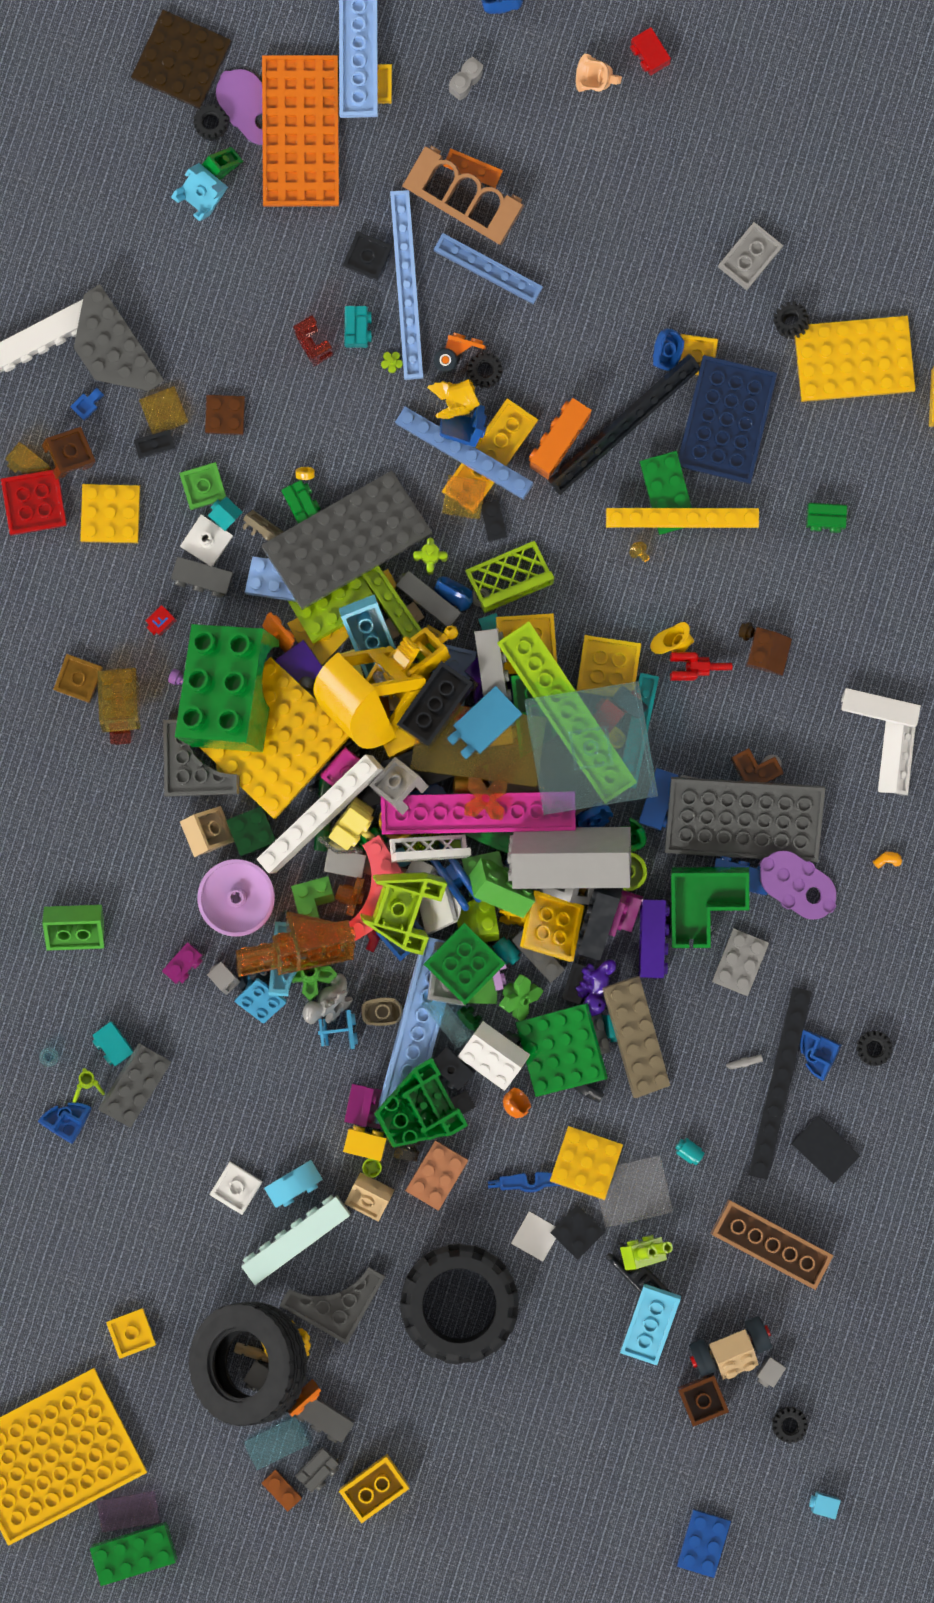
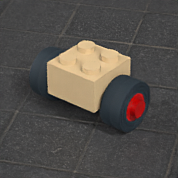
[689,1316,772,1380]

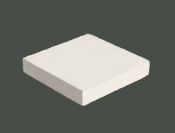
[419,886,458,934]
[209,1161,263,1215]

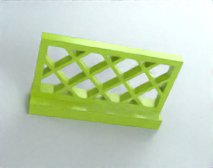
[465,541,554,614]

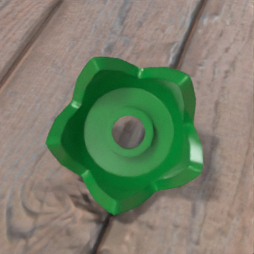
[620,818,647,852]

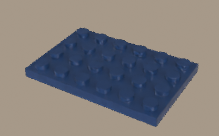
[678,355,777,484]

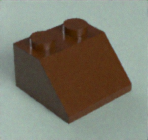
[746,627,792,676]

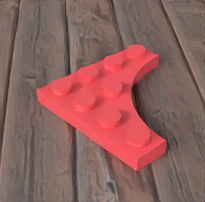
[345,834,404,941]

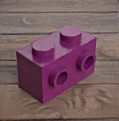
[162,942,204,984]

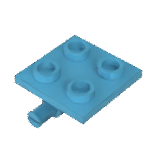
[318,1010,358,1049]

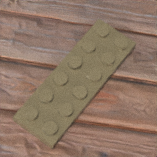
[602,976,670,1098]

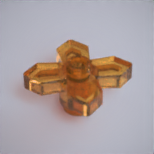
[464,777,508,820]
[335,877,366,917]

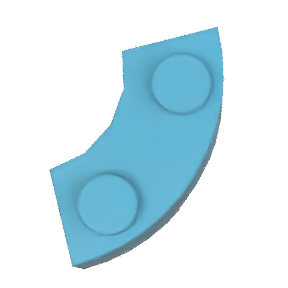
[264,1160,323,1208]

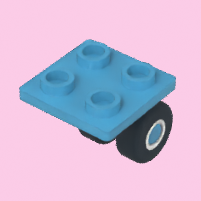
[234,962,287,1023]

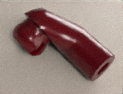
[365,930,380,953]

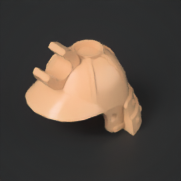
[576,54,622,92]

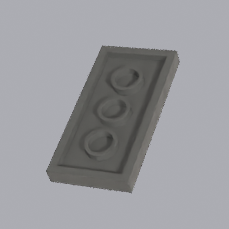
[98,1043,171,1128]

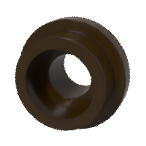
[739,622,755,641]

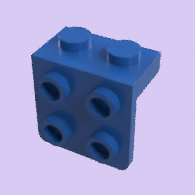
[440,405,487,447]

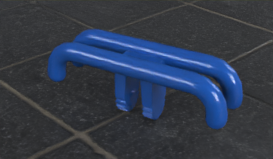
[428,842,482,911]

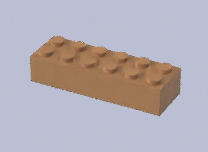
[710,1199,834,1290]

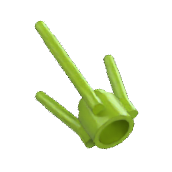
[72,1068,105,1103]

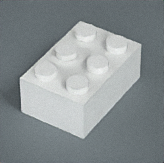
[458,1021,530,1091]

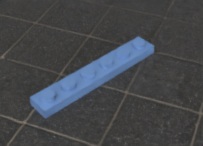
[434,233,543,305]

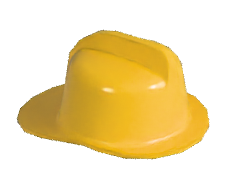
[650,622,694,654]

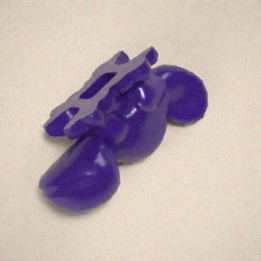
[576,960,616,1016]

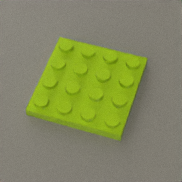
[287,576,373,644]

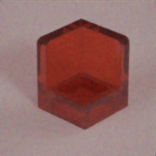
[108,719,131,745]

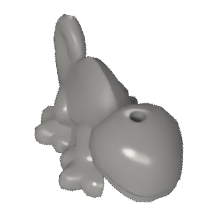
[302,973,353,1024]

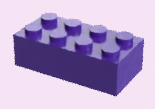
[638,900,669,978]

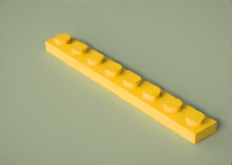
[606,508,759,528]

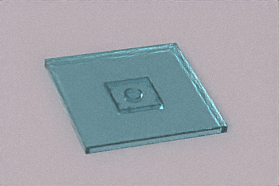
[524,681,658,815]

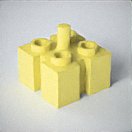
[329,797,375,850]

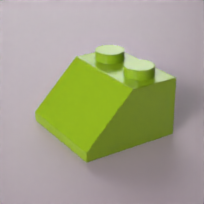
[457,899,499,942]

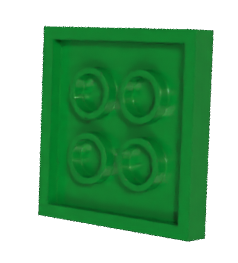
[423,923,506,1005]

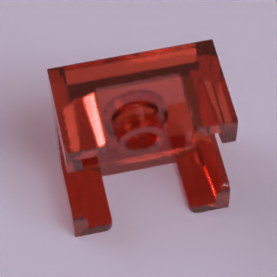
[293,315,333,366]

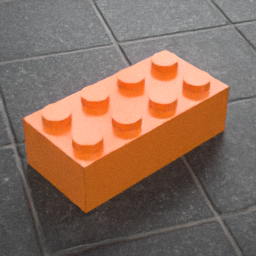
[529,398,592,479]

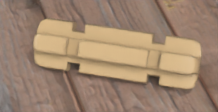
[234,1342,269,1363]

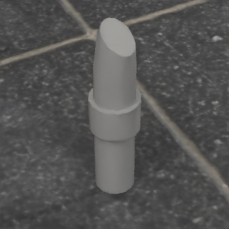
[726,1054,763,1069]

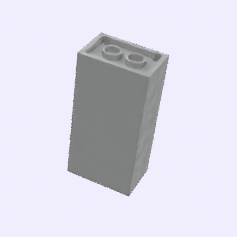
[508,827,631,889]

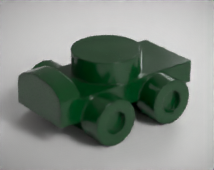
[456,1006,482,1032]

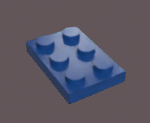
[676,1509,731,1578]

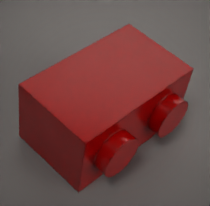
[630,27,671,76]

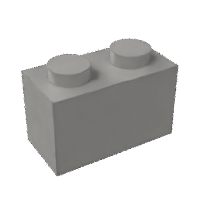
[324,846,367,879]

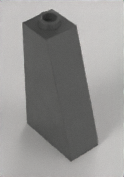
[396,571,461,628]

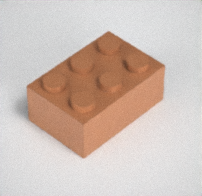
[405,1140,468,1211]

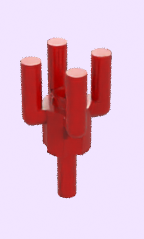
[670,652,732,681]

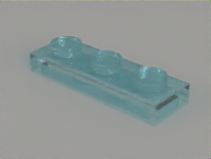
[421,999,473,1048]

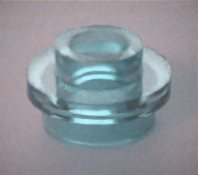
[39,1048,59,1067]

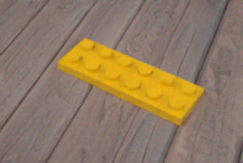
[442,398,538,514]

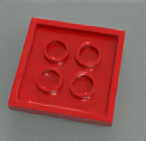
[1,470,67,536]

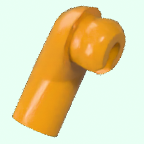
[872,851,902,869]

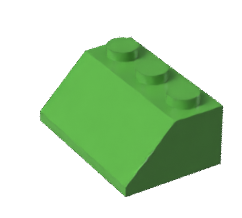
[42,905,105,950]

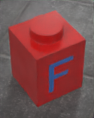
[146,605,177,637]

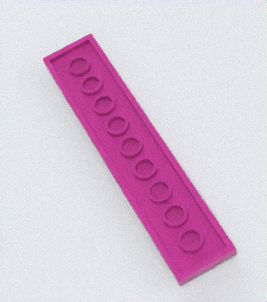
[381,791,576,834]

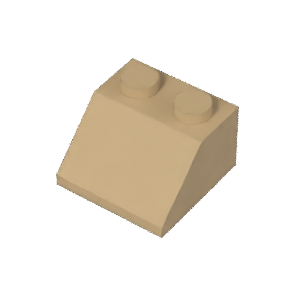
[180,806,235,857]

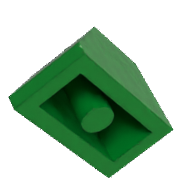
[202,147,243,180]

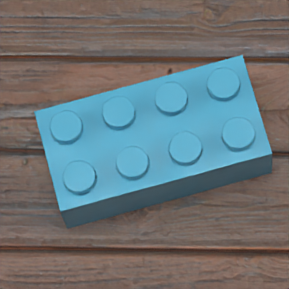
[339,594,396,678]

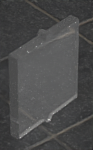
[318,837,363,854]

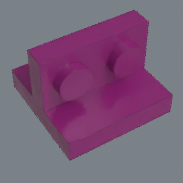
[609,890,643,937]
[344,1084,382,1130]

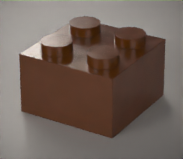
[677,1373,729,1427]

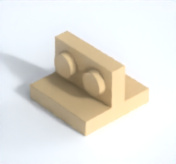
[344,1172,394,1222]

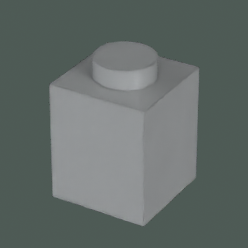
[207,962,240,995]
[756,1355,786,1388]

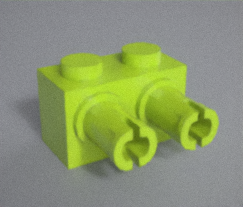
[620,1235,673,1270]

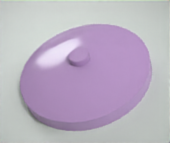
[197,859,275,937]

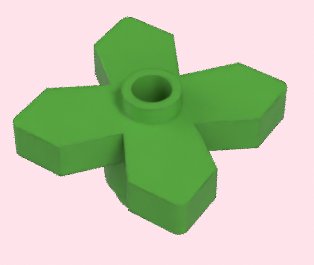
[292,954,337,1001]
[499,974,543,1021]

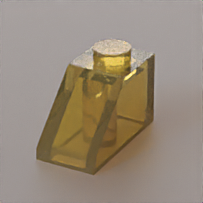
[5,441,51,474]

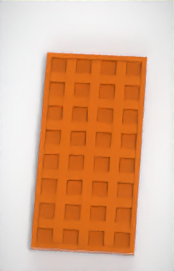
[262,55,339,207]

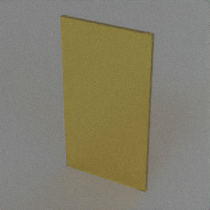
[410,706,547,787]

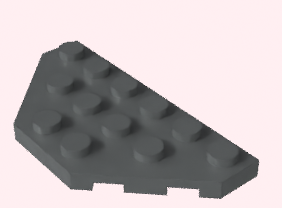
[74,284,164,391]

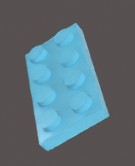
[620,1284,681,1365]

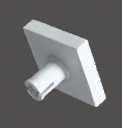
[180,515,233,567]

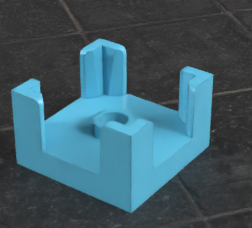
[171,163,228,221]

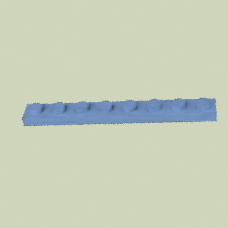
[395,406,534,500]

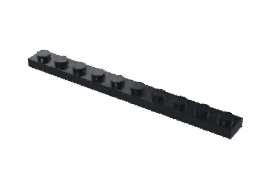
[548,354,700,495]
[748,987,812,1180]

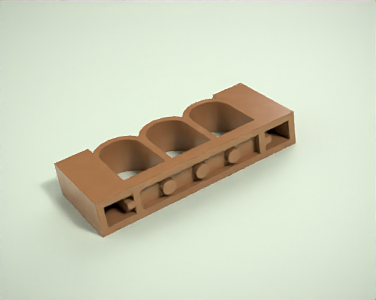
[402,145,525,245]

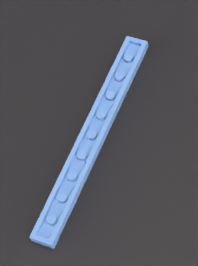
[390,190,423,380]

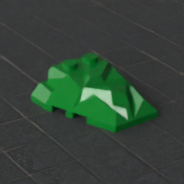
[374,1058,468,1147]

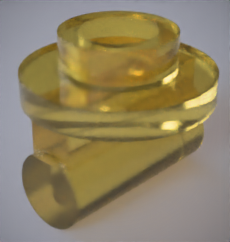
[629,541,650,562]

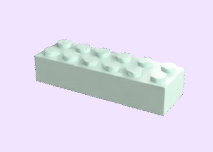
[241,1195,351,1285]

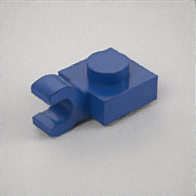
[70,388,104,421]

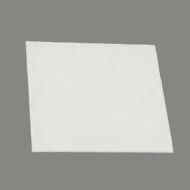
[511,1212,556,1261]

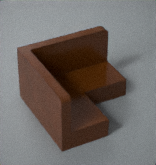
[731,748,784,783]

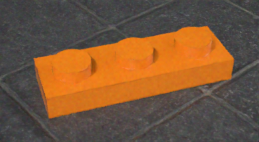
[443,148,503,189]

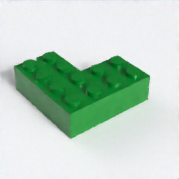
[671,867,749,948]

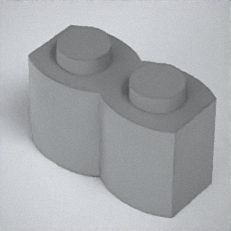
[449,57,483,100]

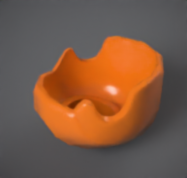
[503,1087,531,1118]

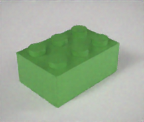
[469,858,535,918]

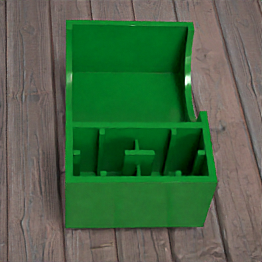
[175,624,280,752]

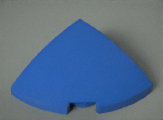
[800,1030,841,1081]
[38,1102,92,1144]

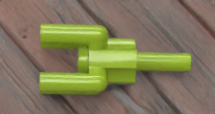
[413,538,448,575]

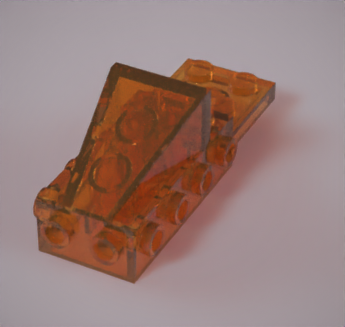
[236,912,356,977]

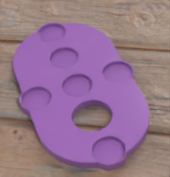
[216,69,263,145]
[760,851,836,919]

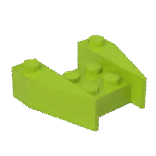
[360,872,447,955]

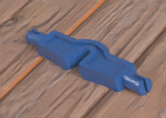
[488,1172,561,1192]

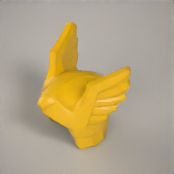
[427,379,480,420]

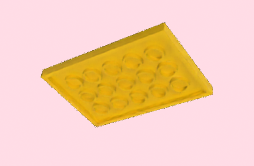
[795,316,915,402]

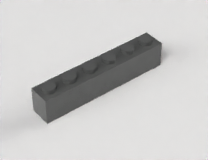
[243,1359,355,1443]

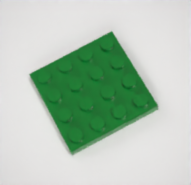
[516,1003,608,1097]

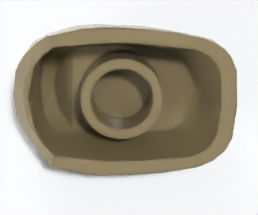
[361,998,403,1026]

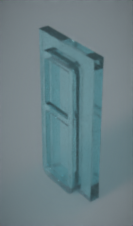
[244,1417,309,1470]

